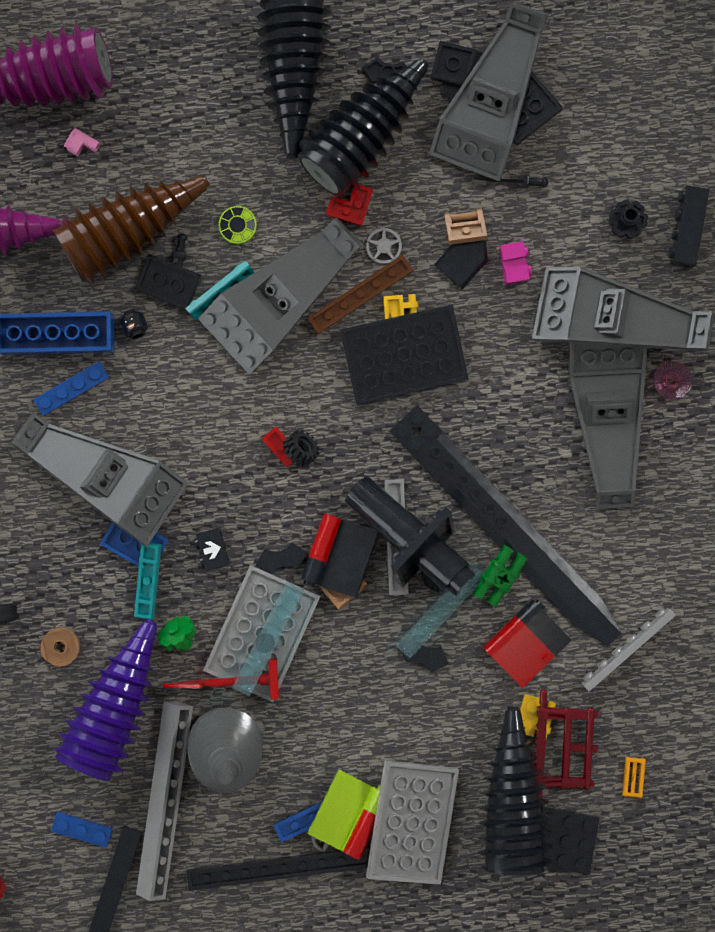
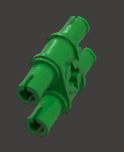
[472,545,528,607]

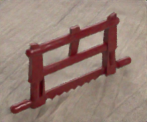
[534,689,599,797]

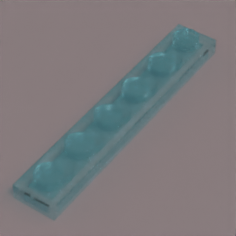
[395,562,485,659]
[232,583,304,697]

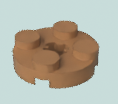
[40,627,80,667]

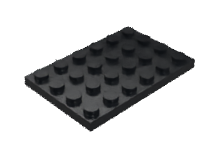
[340,304,469,405]

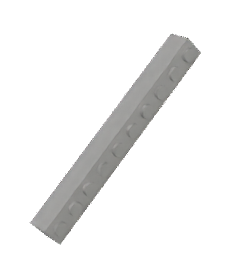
[136,701,193,901]

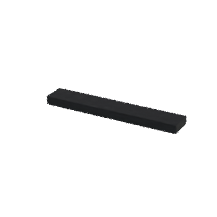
[89,826,142,932]

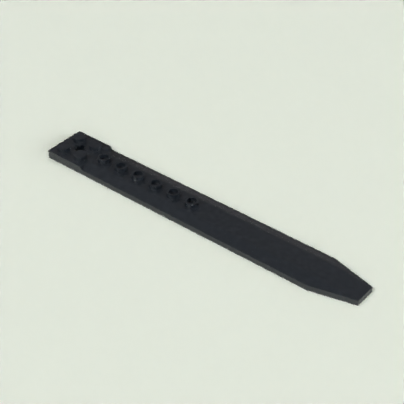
[389,405,621,646]

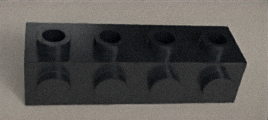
[668,185,710,268]

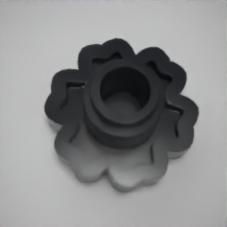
[608,200,648,239]

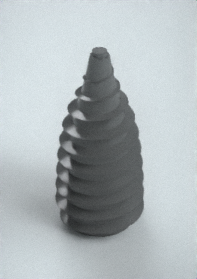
[187,708,263,793]

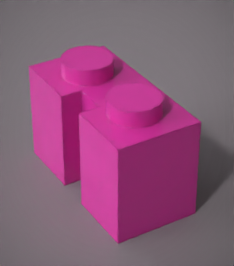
[499,241,532,286]

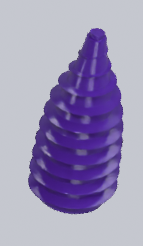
[52,619,158,781]

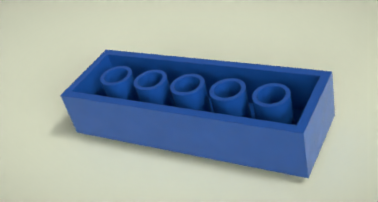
[0,312,115,355]

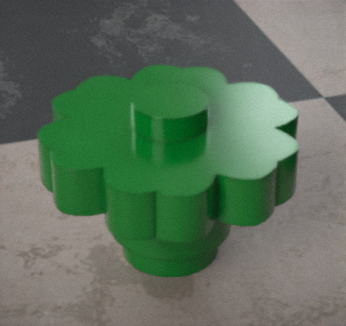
[158,616,196,652]

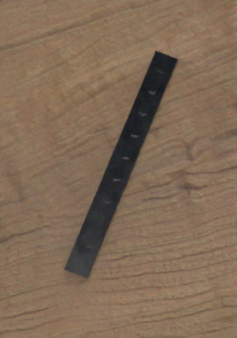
[186,846,371,891]

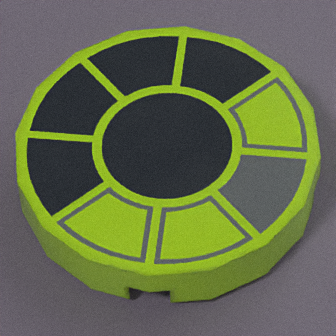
[219,206,257,245]

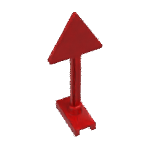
[163,658,279,700]

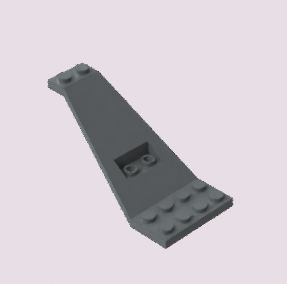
[429,2,548,181]
[532,267,714,351]
[10,412,188,546]

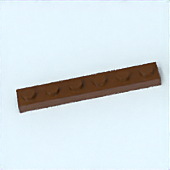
[308,255,413,335]

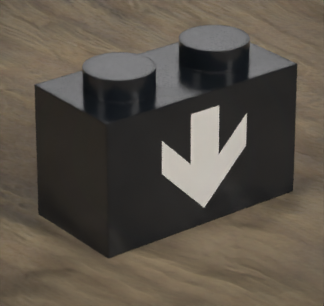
[194,528,230,571]

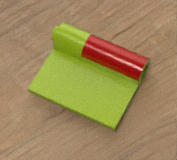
[307,769,380,860]

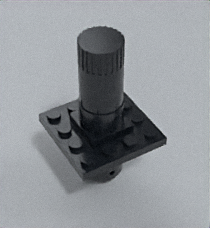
[345,476,476,596]

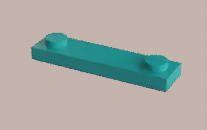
[185,261,254,320]
[134,542,162,620]

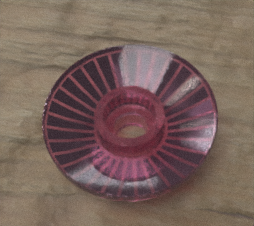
[653,361,692,399]

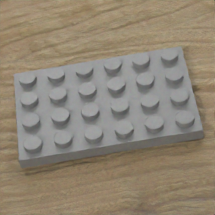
[203,565,320,702]
[366,760,459,885]

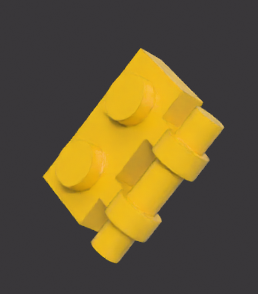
[383,294,418,319]
[520,694,556,739]

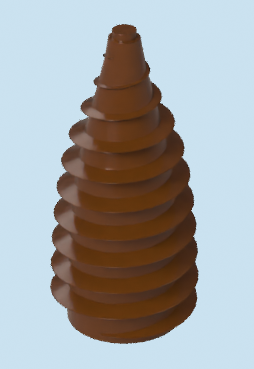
[53,176,210,285]

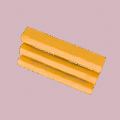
[622,757,646,798]

